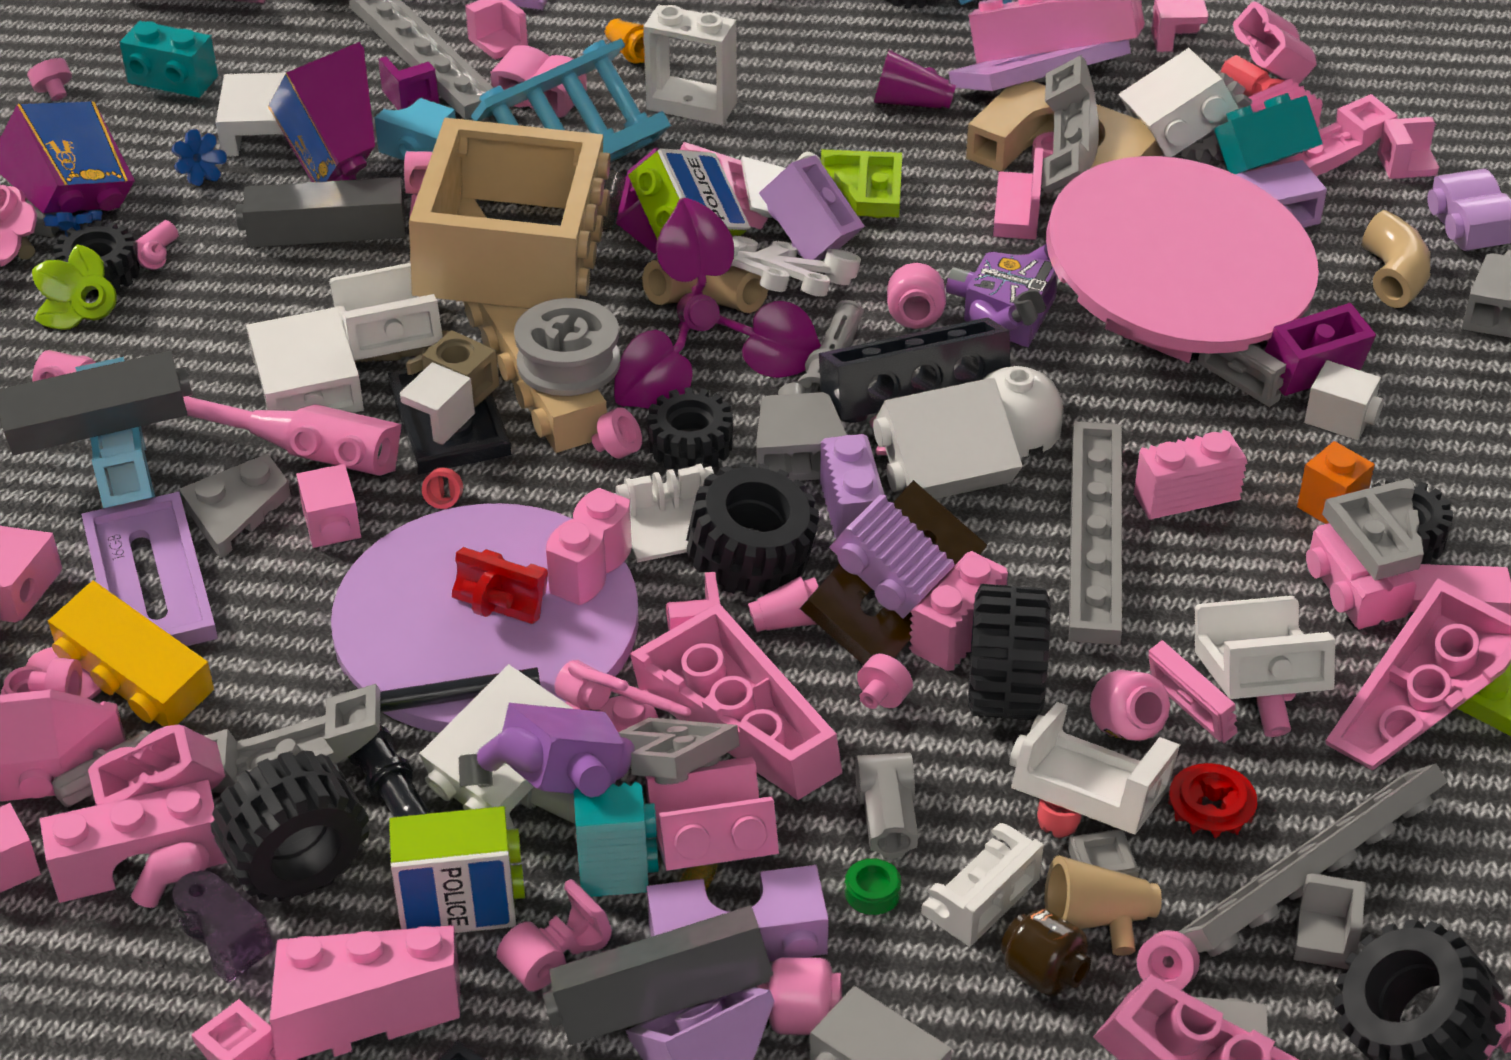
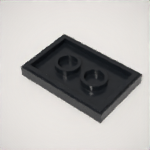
[388,369,512,475]

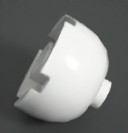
[983,366,1063,457]

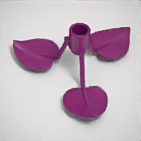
[613,198,821,408]

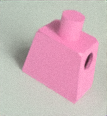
[0,526,62,623]

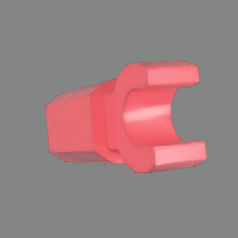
[1220,55,1285,97]

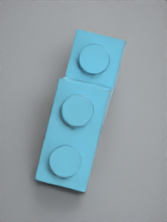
[75,357,155,508]

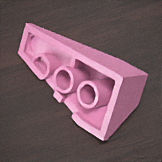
[1326,578,1511,771]

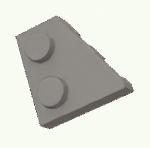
[179,454,291,558]
[1322,478,1424,580]

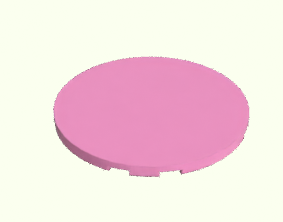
[1046,156,1319,354]

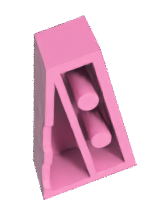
[270,925,460,1060]

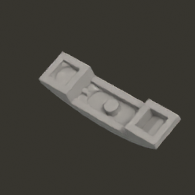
[1042,55,1099,194]
[205,684,380,793]

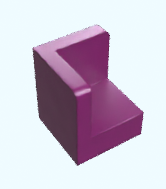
[378,56,439,110]

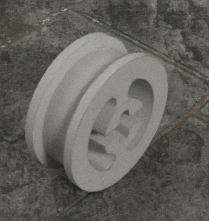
[514,298,620,396]

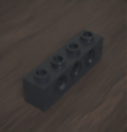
[819,317,1011,423]

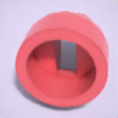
[422,468,463,509]
[1037,799,1082,839]

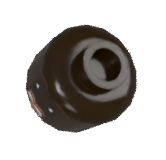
[1001,909,1091,997]

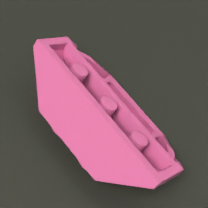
[0,689,126,802]

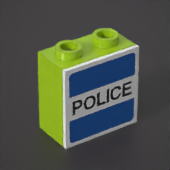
[628,148,751,240]
[389,806,525,933]

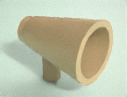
[1045,856,1162,956]

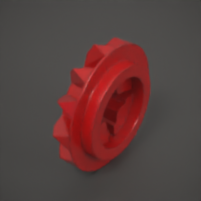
[1168,763,1257,839]

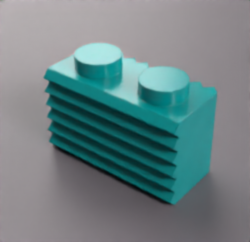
[573,782,659,897]

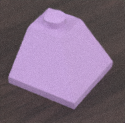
[626,987,775,1060]

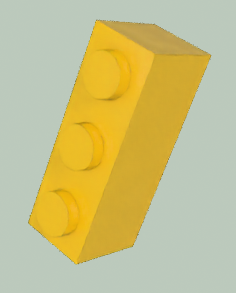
[48,580,215,727]

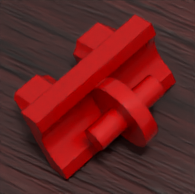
[452,547,548,624]

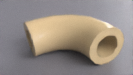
[1362,210,1430,308]
[642,260,768,313]

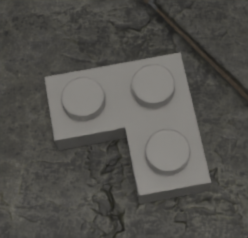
[618,717,740,785]

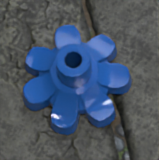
[172,129,227,185]
[43,210,102,236]

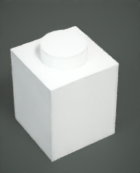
[1304,360,1384,440]

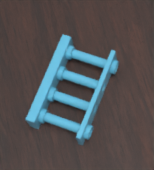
[471,38,671,162]

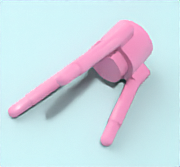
[555,660,691,717]

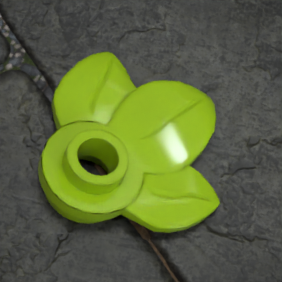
[32,245,117,330]

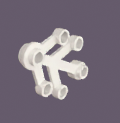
[731,236,861,296]

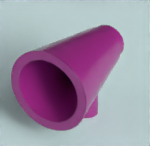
[873,49,956,109]

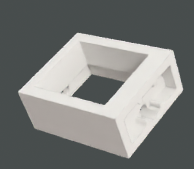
[643,5,737,125]

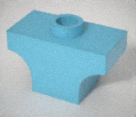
[374,98,456,160]

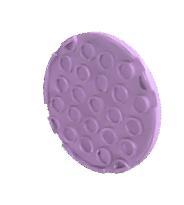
[331,503,638,733]

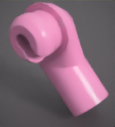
[1257,693,1297,737]

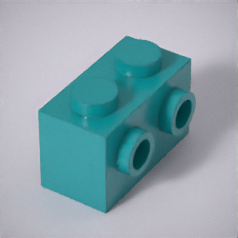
[119,21,218,98]
[1214,93,1323,174]

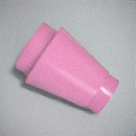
[748,576,818,632]

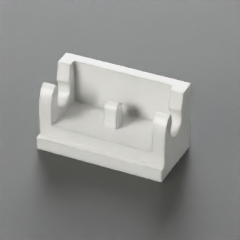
[921,823,1044,947]

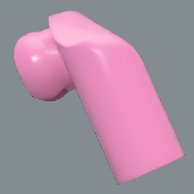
[135,220,179,270]
[131,842,210,908]

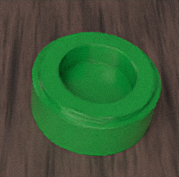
[845,858,901,915]

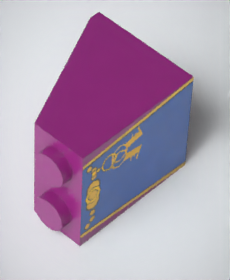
[268,42,375,182]
[0,101,135,213]

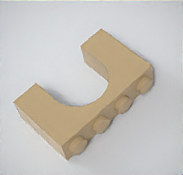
[966,81,1163,172]

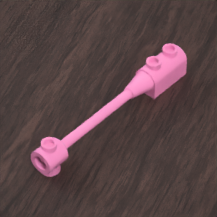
[32,350,402,476]

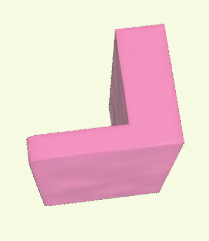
[993,148,1044,240]

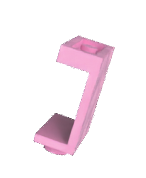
[645,756,779,871]

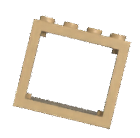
[409,118,611,308]

